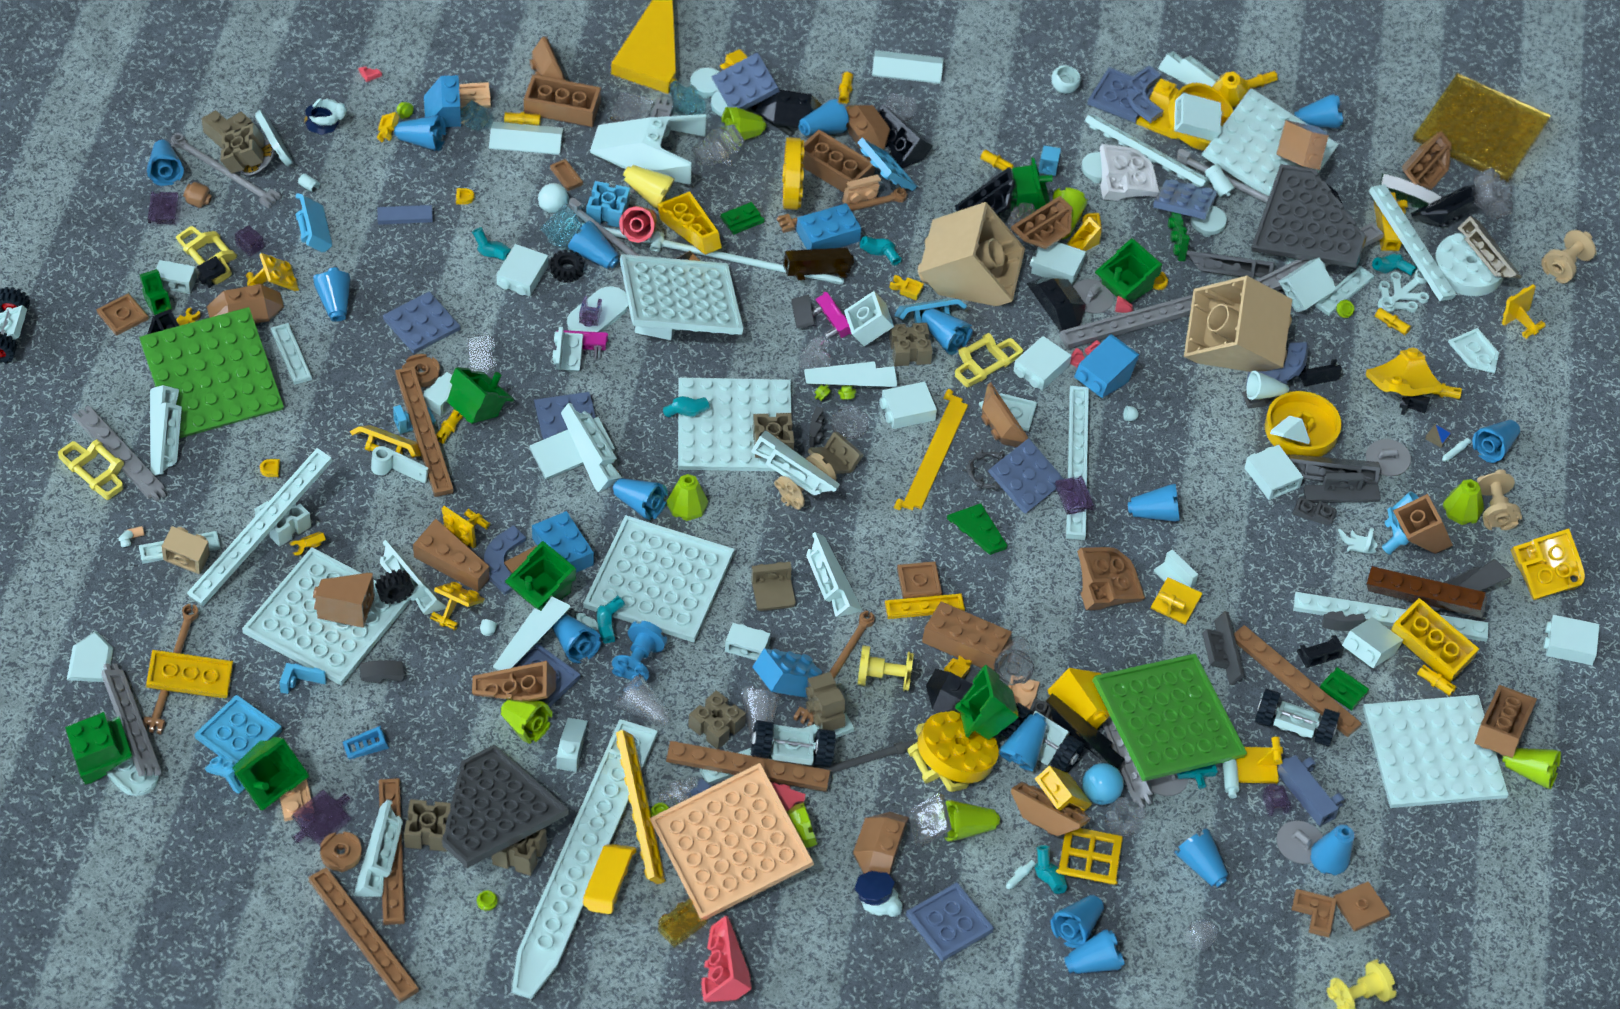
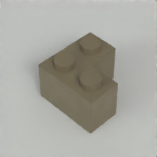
[201,110,252,149]

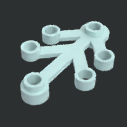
[1378,269,1429,313]

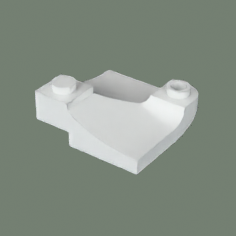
[1100,144,1159,201]

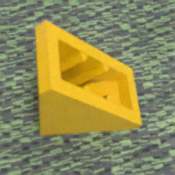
[1067,217,1102,251]

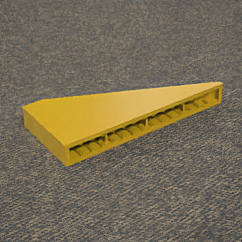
[611,0,677,94]

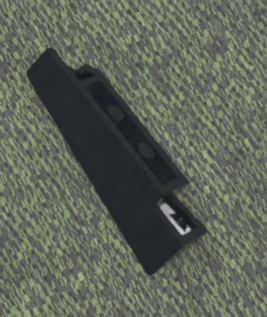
[1046,693,1125,769]

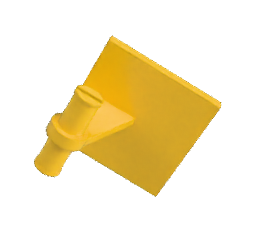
[246,253,299,291]
[1502,284,1545,339]
[442,506,490,548]
[1150,577,1203,625]
[430,582,485,630]
[1236,736,1283,784]

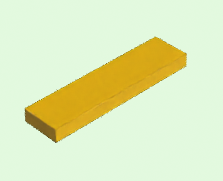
[885,593,965,619]

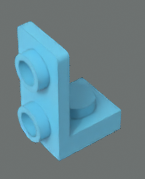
[1039,146,1061,176]
[393,405,435,434]
[279,663,326,694]
[205,756,245,794]

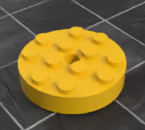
[1168,83,1233,151]
[782,137,804,210]
[1265,391,1341,457]
[917,711,999,783]

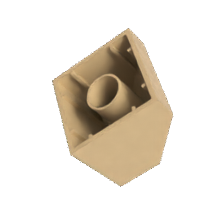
[918,202,1025,306]
[1184,276,1292,372]

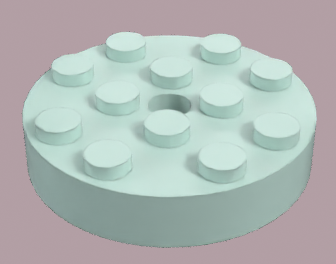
[1434,233,1504,296]

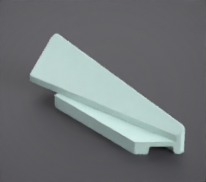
[1158,51,1219,87]
[150,385,182,476]
[806,532,862,617]
[380,540,447,615]

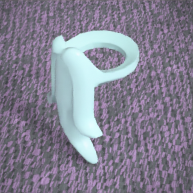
[1338,528,1378,554]

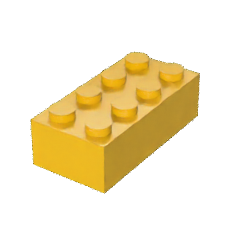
[1391,598,1479,683]

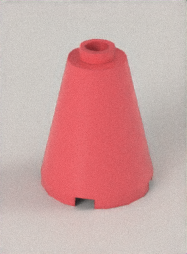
[619,206,657,243]

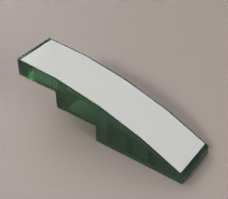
[1380,173,1442,209]

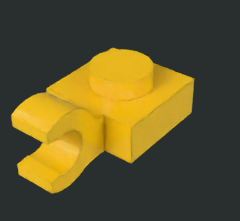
[289,532,326,555]

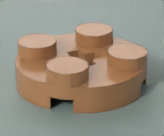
[402,354,440,387]
[320,832,362,872]

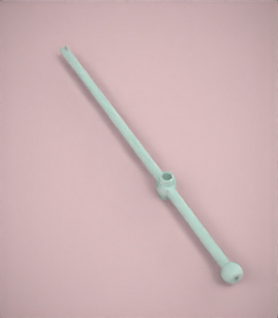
[565,217,844,284]

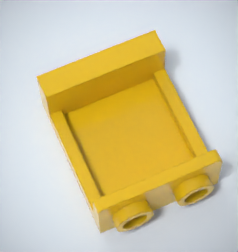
[1035,766,1092,811]

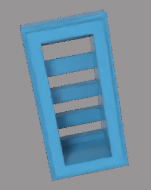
[343,726,389,760]

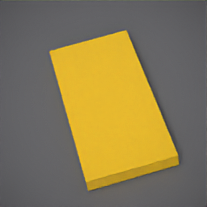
[146,650,233,698]

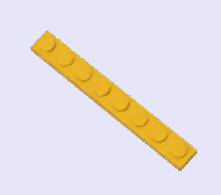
[616,730,665,884]

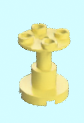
[857,645,914,691]
[1327,959,1396,1009]

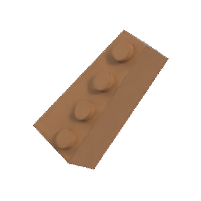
[413,518,489,592]

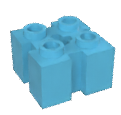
[587,181,630,228]

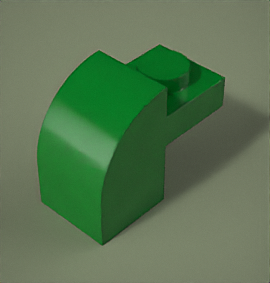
[139,269,172,315]

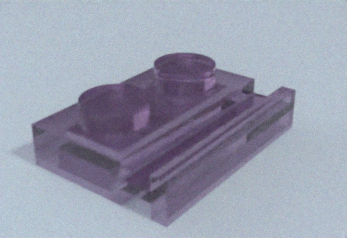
[148,192,178,224]
[1055,476,1094,515]

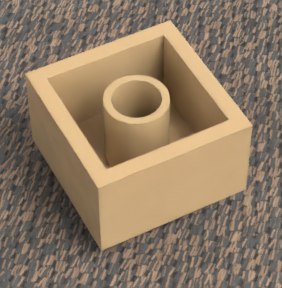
[162,526,210,574]

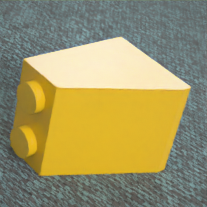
[1047,668,1110,729]

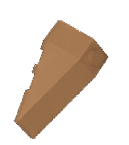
[472,661,556,702]

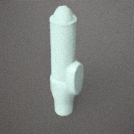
[1442,438,1471,462]
[1006,860,1036,889]

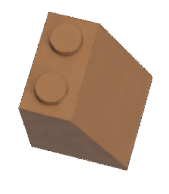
[1276,120,1329,170]
[1393,494,1453,554]
[313,573,375,628]

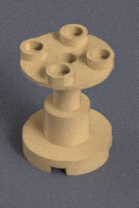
[1541,230,1597,283]
[774,453,836,510]
[1477,469,1522,530]

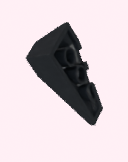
[878,104,933,168]

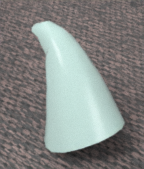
[1246,370,1290,400]

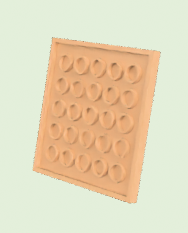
[650,763,814,921]

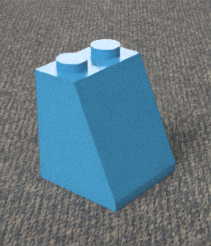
[424,75,461,127]
[1074,334,1139,398]

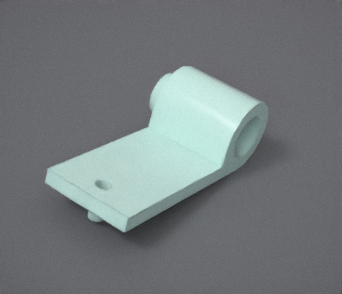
[371,446,428,483]

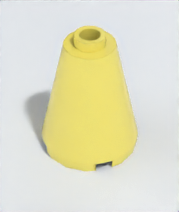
[623,165,675,209]

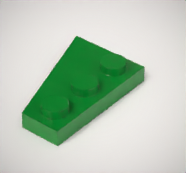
[1168,212,1190,261]
[947,503,1007,555]

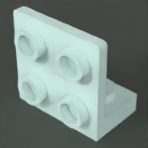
[552,327,583,371]

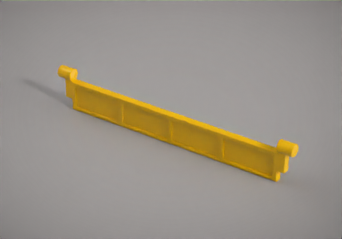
[894,389,968,510]

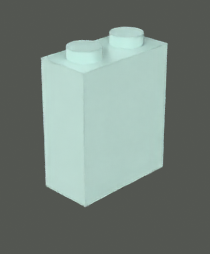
[1175,93,1222,141]
[1030,242,1086,286]
[496,244,548,296]
[1279,258,1336,312]
[1014,336,1072,391]
[879,382,937,429]
[1245,445,1303,500]
[1543,615,1599,665]
[1342,617,1403,668]

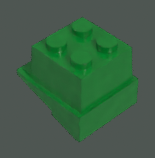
[1010,157,1053,218]
[1095,238,1162,303]
[447,367,514,424]
[505,541,576,611]
[955,665,1019,740]
[65,712,132,785]
[232,737,310,811]

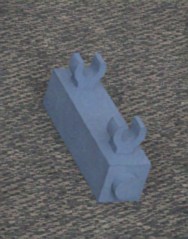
[1277,755,1345,827]

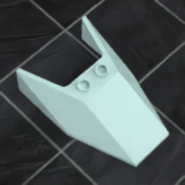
[590,114,706,184]

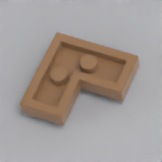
[1291,889,1337,938]

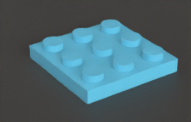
[857,138,917,191]
[194,695,282,761]

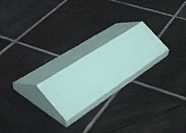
[872,50,943,84]
[489,121,564,155]

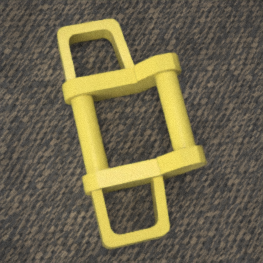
[176,226,237,284]
[955,333,1023,387]
[58,439,124,500]
[907,723,970,792]

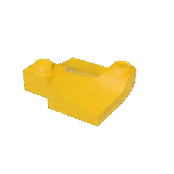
[1136,78,1179,139]
[1366,348,1442,396]
[1511,529,1585,600]

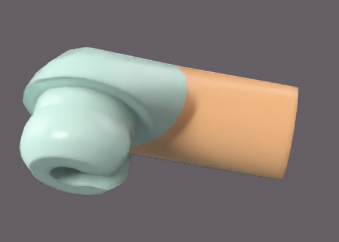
[119,526,144,547]

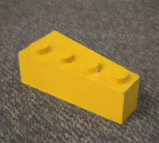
[657,191,722,255]

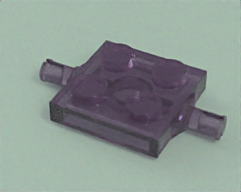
[292,789,351,846]

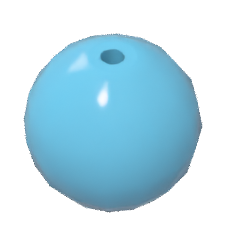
[1082,763,1124,805]

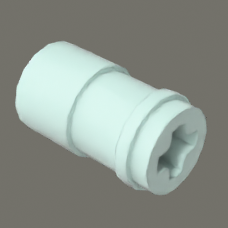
[1204,163,1234,198]

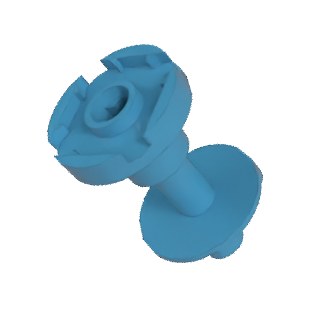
[612,621,667,686]

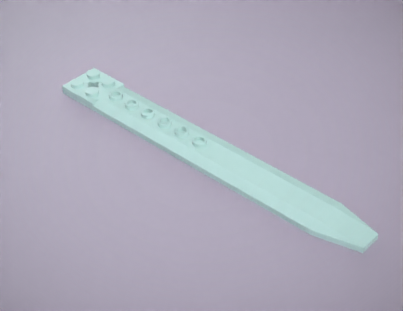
[512,719,658,999]

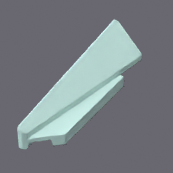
[804,361,897,387]
[561,403,622,492]
[751,431,840,495]
[493,597,570,671]
[354,799,403,897]

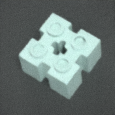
[255,501,311,547]

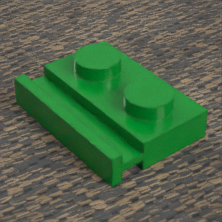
[720,202,765,235]
[1320,667,1369,711]

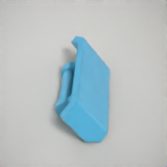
[295,194,332,253]
[894,298,967,323]

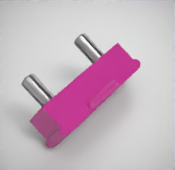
[812,292,852,339]
[556,330,608,360]

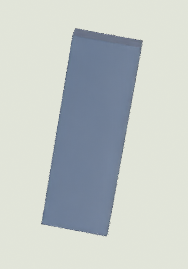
[377,205,433,224]

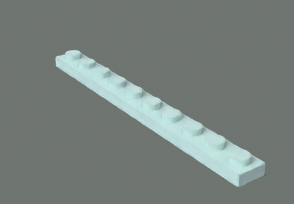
[1066,386,1089,540]
[187,448,333,606]
[1293,592,1488,642]

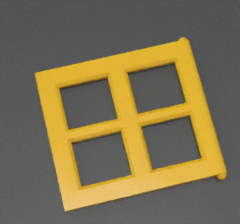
[1056,828,1123,885]

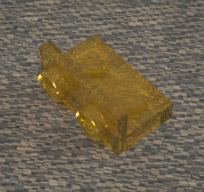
[658,899,706,948]

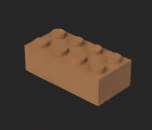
[524,75,601,127]
[803,130,875,192]
[922,601,1012,671]
[1474,685,1537,758]

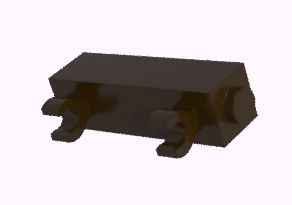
[783,247,854,281]

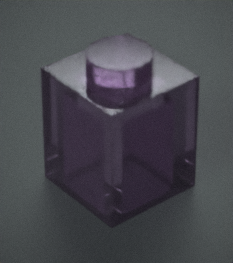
[235,225,264,257]

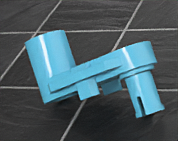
[1382,491,1419,555]

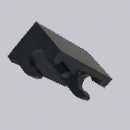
[1299,359,1342,387]
[1297,635,1344,668]

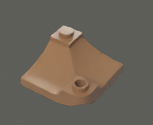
[1077,547,1145,610]

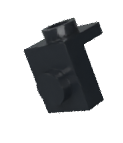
[197,256,226,288]
[1399,395,1430,415]

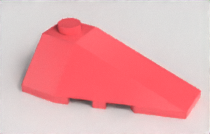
[701,916,751,1002]

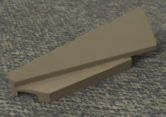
[1458,216,1522,279]

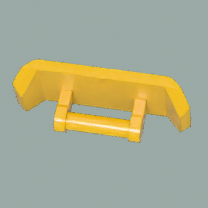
[350,425,421,458]
[583,844,637,914]

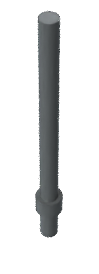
[820,739,918,774]

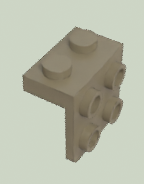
[808,432,864,474]
[751,562,796,611]

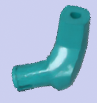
[472,227,512,260]
[860,236,902,266]
[1372,253,1417,276]
[663,396,710,418]
[597,595,625,644]
[1034,845,1067,894]

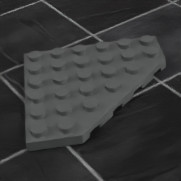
[1251,164,1366,268]
[442,744,568,868]

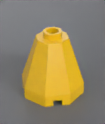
[1212,71,1248,108]

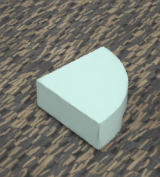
[576,613,598,630]

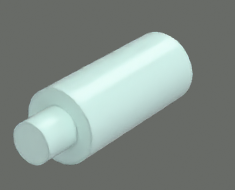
[1222,759,1240,799]

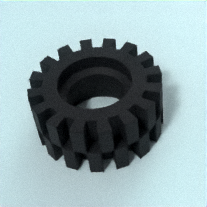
[550,249,583,283]
[375,569,414,604]

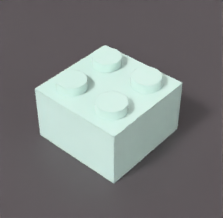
[844,291,894,346]

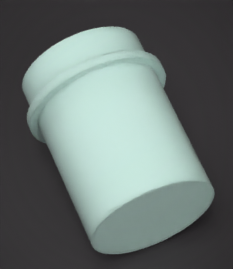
[298,173,320,193]

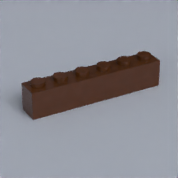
[1366,566,1487,618]

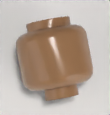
[183,182,212,208]

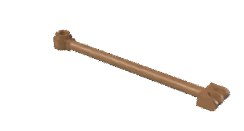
[777,187,907,233]
[143,603,199,734]
[793,611,875,726]

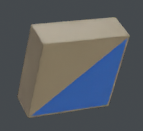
[1425,424,1451,448]

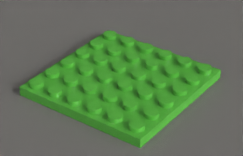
[139,307,284,438]
[1092,653,1247,781]

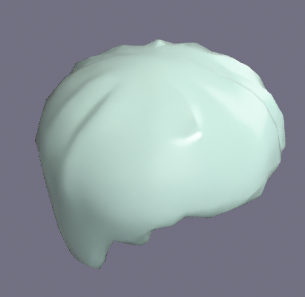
[1051,65,1081,94]
[538,183,570,213]

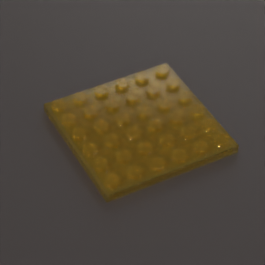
[1412,73,1551,183]

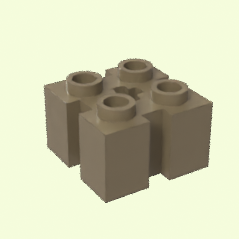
[220,123,264,174]
[889,323,933,366]
[752,413,794,458]
[805,672,845,731]
[688,690,746,750]
[404,799,451,851]
[492,829,547,876]

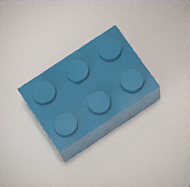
[796,203,861,250]
[532,511,594,573]
[753,648,822,698]

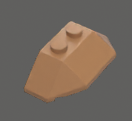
[530,36,566,81]
[845,105,890,159]
[1401,131,1451,190]
[1011,196,1072,249]
[207,284,284,324]
[981,382,1028,447]
[1011,782,1090,836]
[853,812,909,875]

